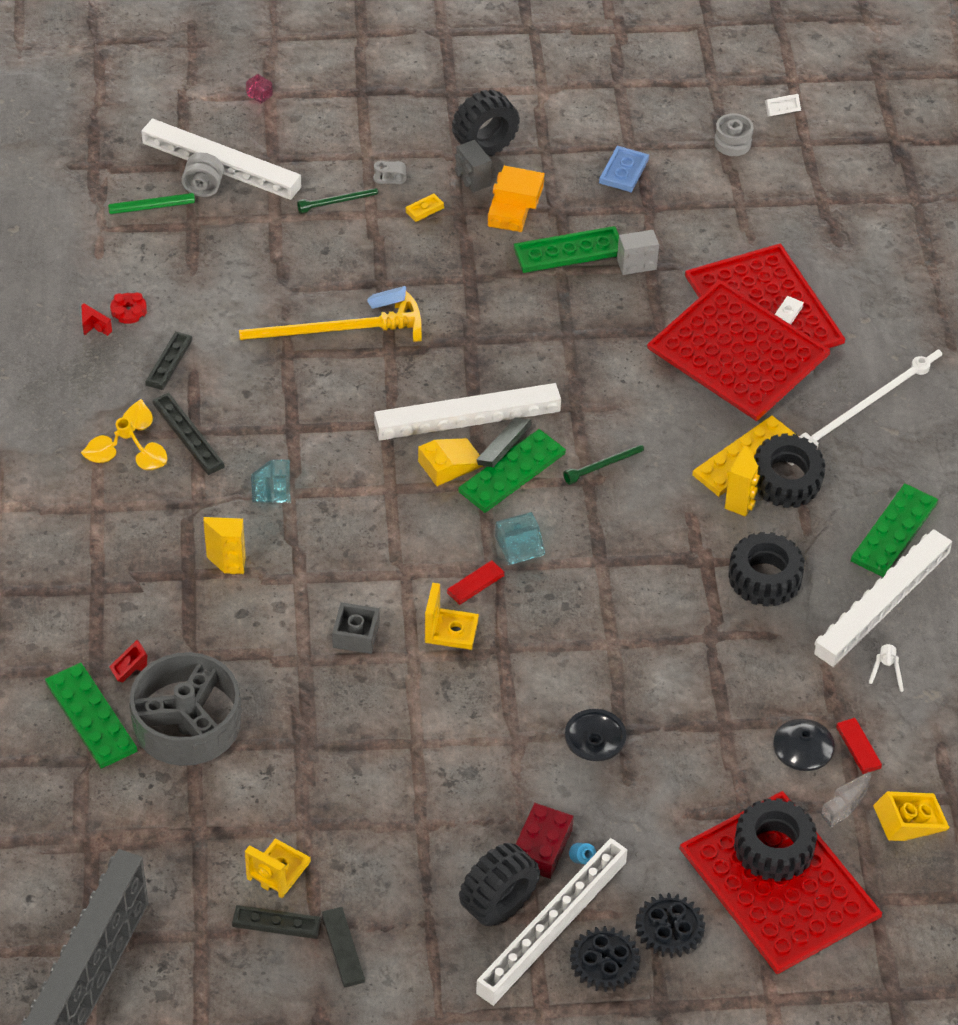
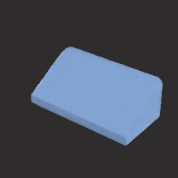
[367,286,406,309]

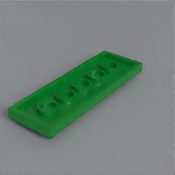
[514,226,619,273]
[459,429,566,513]
[851,483,938,577]
[45,663,138,769]

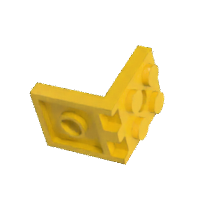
[425,583,479,650]
[245,838,311,898]

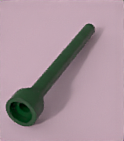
[297,188,379,214]
[563,445,644,485]

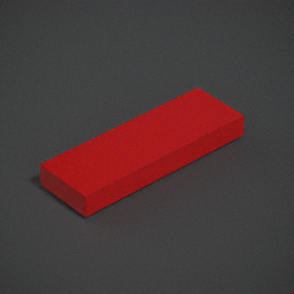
[447,560,504,605]
[836,718,882,774]

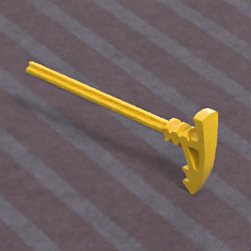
[239,291,422,342]

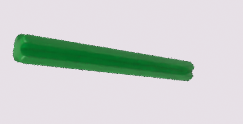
[108,193,195,214]

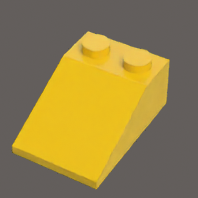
[418,438,483,486]
[873,791,949,841]

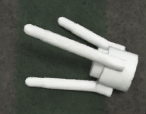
[869,644,904,692]

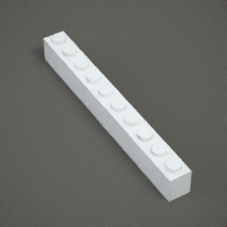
[142,119,301,200]
[374,383,561,440]
[814,529,952,667]
[476,838,627,1006]

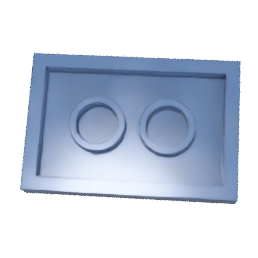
[599,146,649,192]

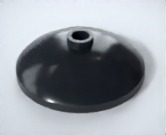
[565,709,626,761]
[773,719,835,771]

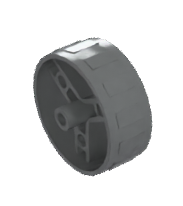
[129,652,242,766]

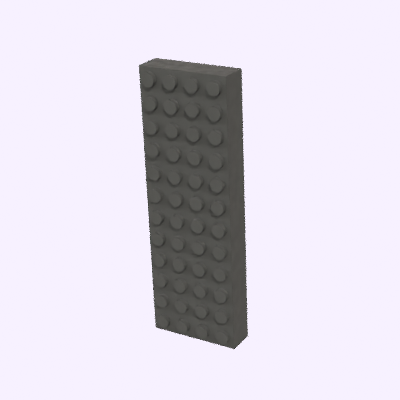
[21,849,149,1025]

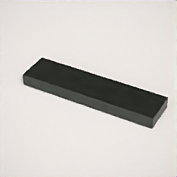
[145,331,192,390]
[476,417,532,467]
[232,905,321,939]
[322,907,365,988]

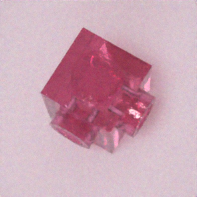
[246,74,273,103]

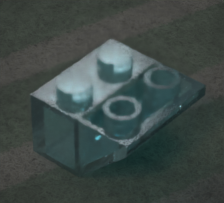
[251,460,291,503]
[495,512,545,565]

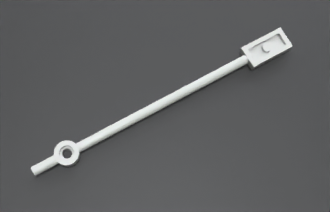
[787,350,942,466]

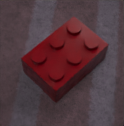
[516,803,574,879]

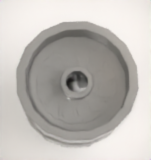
[714,113,754,156]
[181,152,224,197]

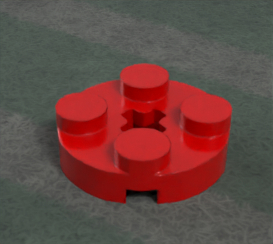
[110,292,147,324]

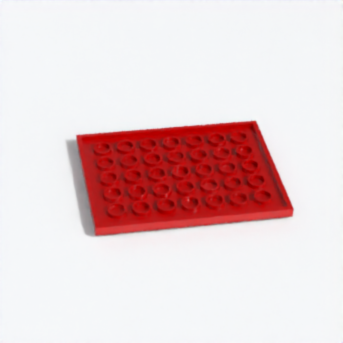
[685,243,845,348]
[647,280,830,421]
[679,791,882,975]

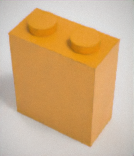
[493,165,545,209]
[488,194,529,232]

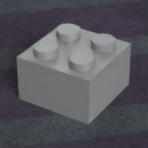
[617,230,659,275]

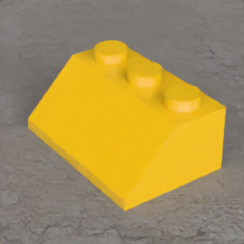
[724,446,760,517]
[203,517,246,574]

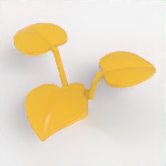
[81,399,168,470]

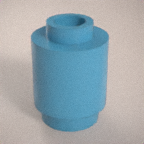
[569,843,596,865]

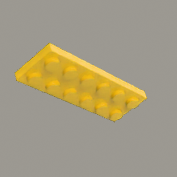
[692,415,799,497]

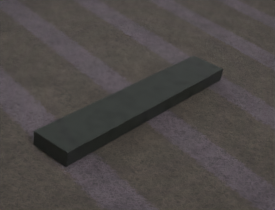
[153,393,225,475]

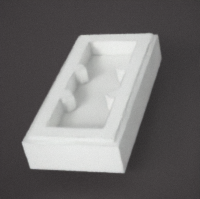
[765,94,801,117]
[775,296,804,324]

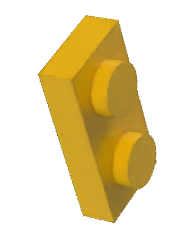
[406,194,444,222]

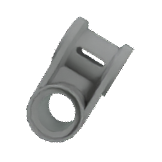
[373,161,406,184]

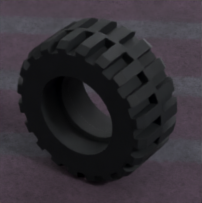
[452,90,520,156]
[754,433,826,508]
[728,532,805,607]
[734,798,817,881]
[459,843,540,926]

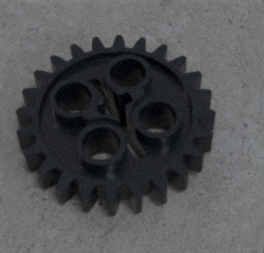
[635,893,705,958]
[570,926,641,992]

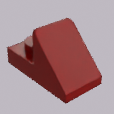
[81,303,112,336]
[109,640,148,683]

